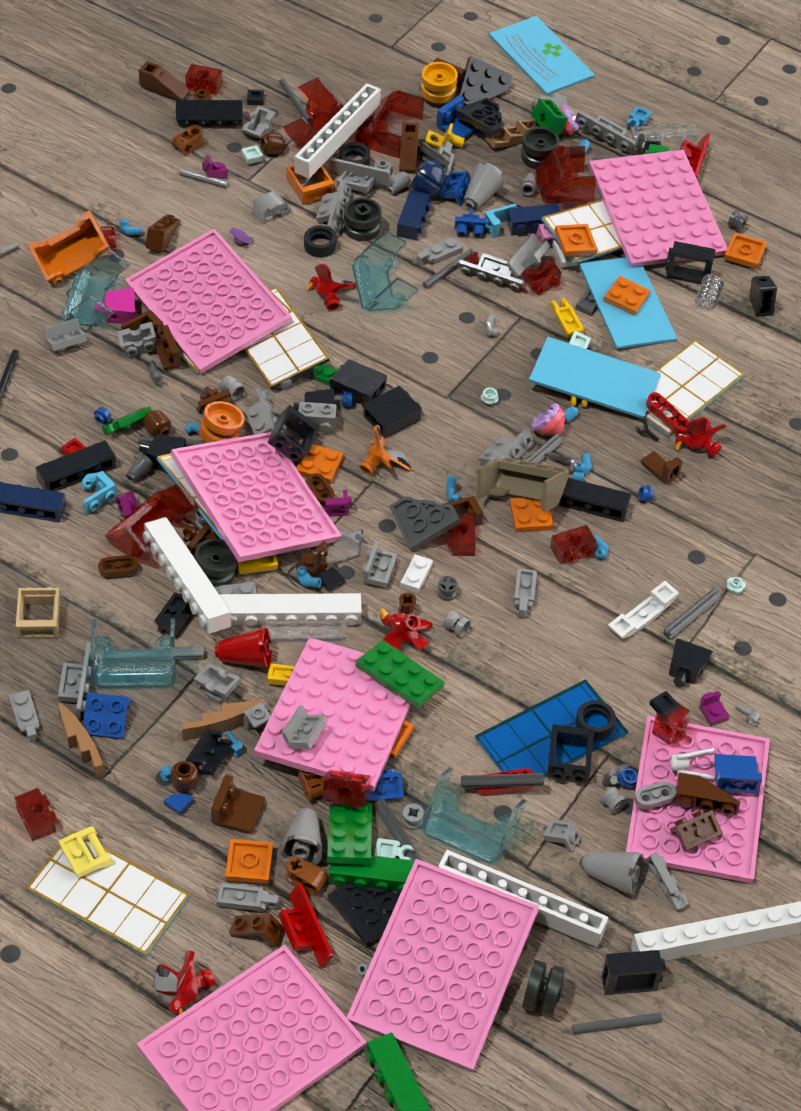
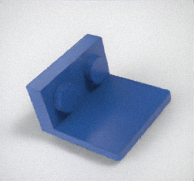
[436,95,477,138]
[83,692,132,738]
[714,754,762,794]

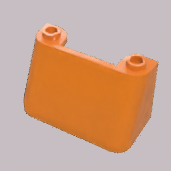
[27,210,111,285]

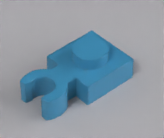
[626,106,652,131]

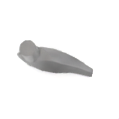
[149,360,162,386]
[546,453,581,474]
[602,764,631,785]

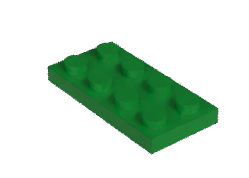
[355,640,445,709]
[327,801,372,865]

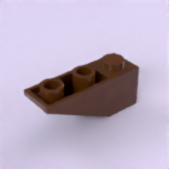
[139,61,190,100]
[399,122,419,172]
[145,214,181,252]
[674,772,740,816]

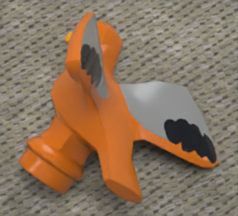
[359,425,412,475]

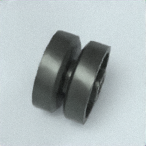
[521,127,559,169]
[343,197,382,241]
[194,538,238,587]
[522,960,565,1017]

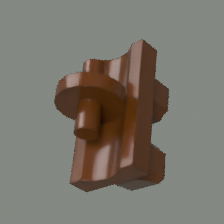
[196,386,231,414]
[183,523,217,556]

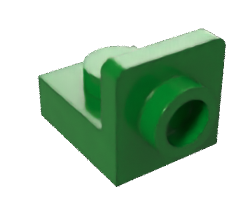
[312,360,338,386]

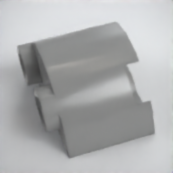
[242,106,276,139]
[252,190,292,224]
[117,322,156,357]
[193,663,241,702]

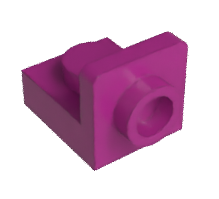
[202,155,228,178]
[325,489,352,517]
[115,491,138,516]
[699,691,730,727]

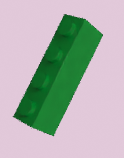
[328,855,415,892]
[364,1032,431,1111]

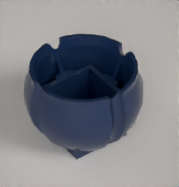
[409,158,447,197]

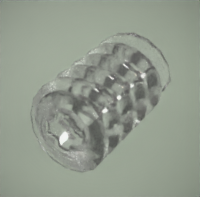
[695,274,724,311]

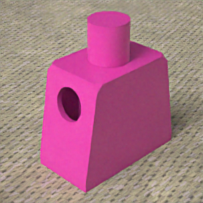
[95,288,135,324]

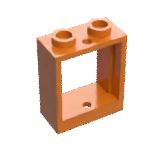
[286,165,334,205]

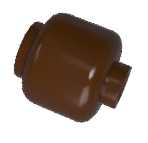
[260,133,286,155]
[143,410,171,437]
[171,761,198,792]

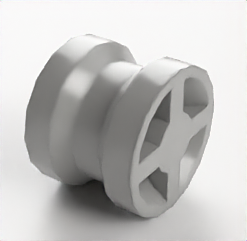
[600,787,627,814]
[402,803,424,830]

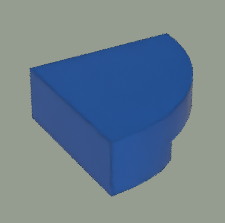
[164,794,194,815]

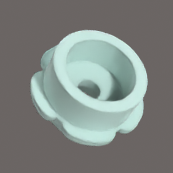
[481,388,499,405]
[726,577,746,595]

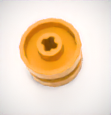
[421,62,458,104]

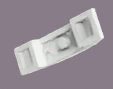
[608,581,679,639]

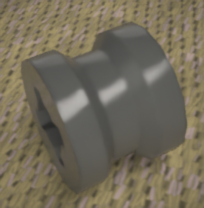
[728,210,748,232]
[437,576,458,601]

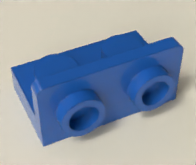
[438,171,471,205]
[360,769,404,802]

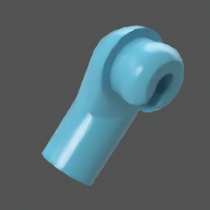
[81,471,104,491]

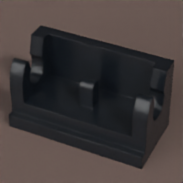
[154,592,193,640]
[186,729,233,775]

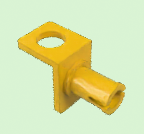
[425,123,465,148]

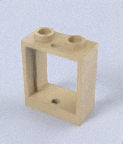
[16,587,60,639]

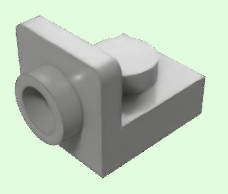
[243,702,271,731]
[543,819,580,851]

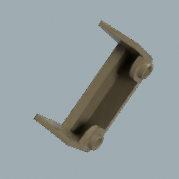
[476,457,569,512]

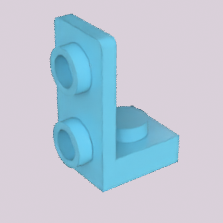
[485,204,517,238]
[83,471,117,515]

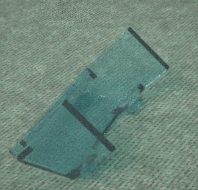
[352,230,419,311]
[61,248,130,327]
[91,618,176,689]
[422,767,527,863]

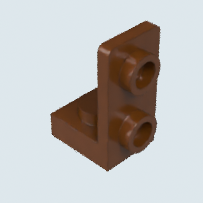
[121,310,163,338]
[641,451,683,484]
[443,496,483,526]
[296,541,328,578]
[229,914,284,947]

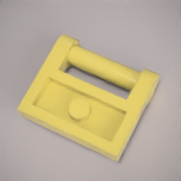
[58,826,113,878]

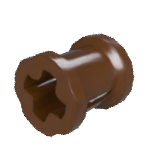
[398,593,416,615]

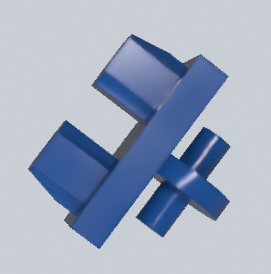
[454,209,486,238]

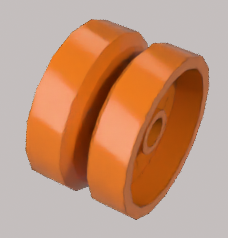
[199,401,244,443]

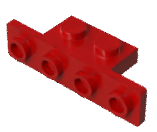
[680,133,711,179]
[278,883,333,968]

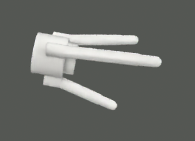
[670,748,715,780]

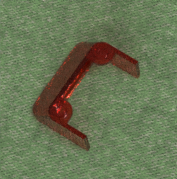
[282,76,344,149]
[355,90,424,159]
[535,145,596,204]
[104,483,199,559]

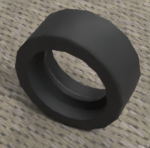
[339,142,371,166]
[304,225,337,258]
[575,700,616,741]

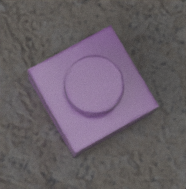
[229,227,253,244]

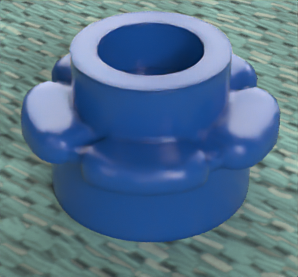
[341,391,353,409]
[94,407,111,424]
[638,485,654,504]
[618,768,638,788]

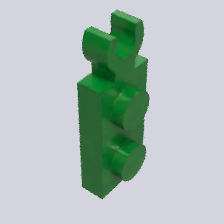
[102,406,152,434]

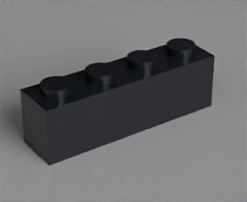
[176,100,243,125]
[36,440,116,491]
[558,477,631,522]

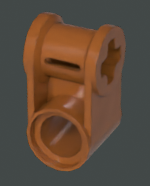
[171,125,203,155]
[298,769,330,802]
[285,857,328,895]

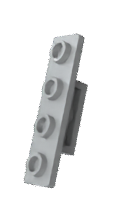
[575,111,635,154]
[329,158,392,193]
[316,180,351,237]
[507,233,550,277]
[458,253,525,290]
[245,387,286,436]
[478,429,534,465]
[58,642,94,720]

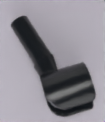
[636,421,660,442]

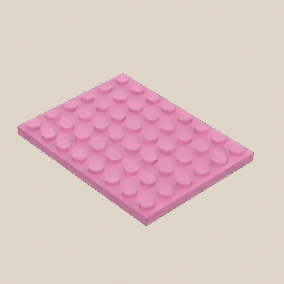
[588,150,727,268]
[125,228,292,374]
[170,432,342,562]
[254,637,411,792]
[626,716,770,883]
[347,859,539,1072]
[137,945,367,1111]

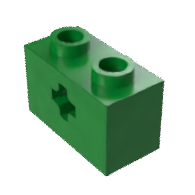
[531,98,568,135]

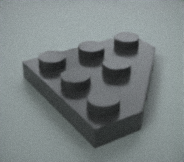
[389,496,462,552]

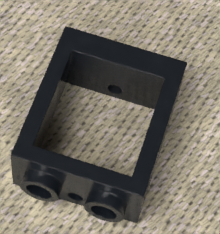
[665,241,716,286]
[267,405,319,464]
[547,724,594,783]
[601,950,666,995]

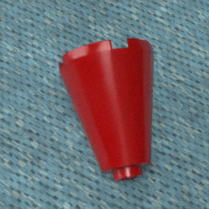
[215,628,272,668]

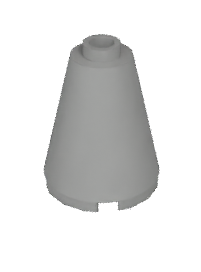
[463,162,505,209]
[279,808,323,867]
[582,852,644,895]

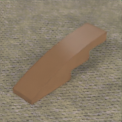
[485,119,541,149]
[181,700,263,741]
[58,703,104,778]

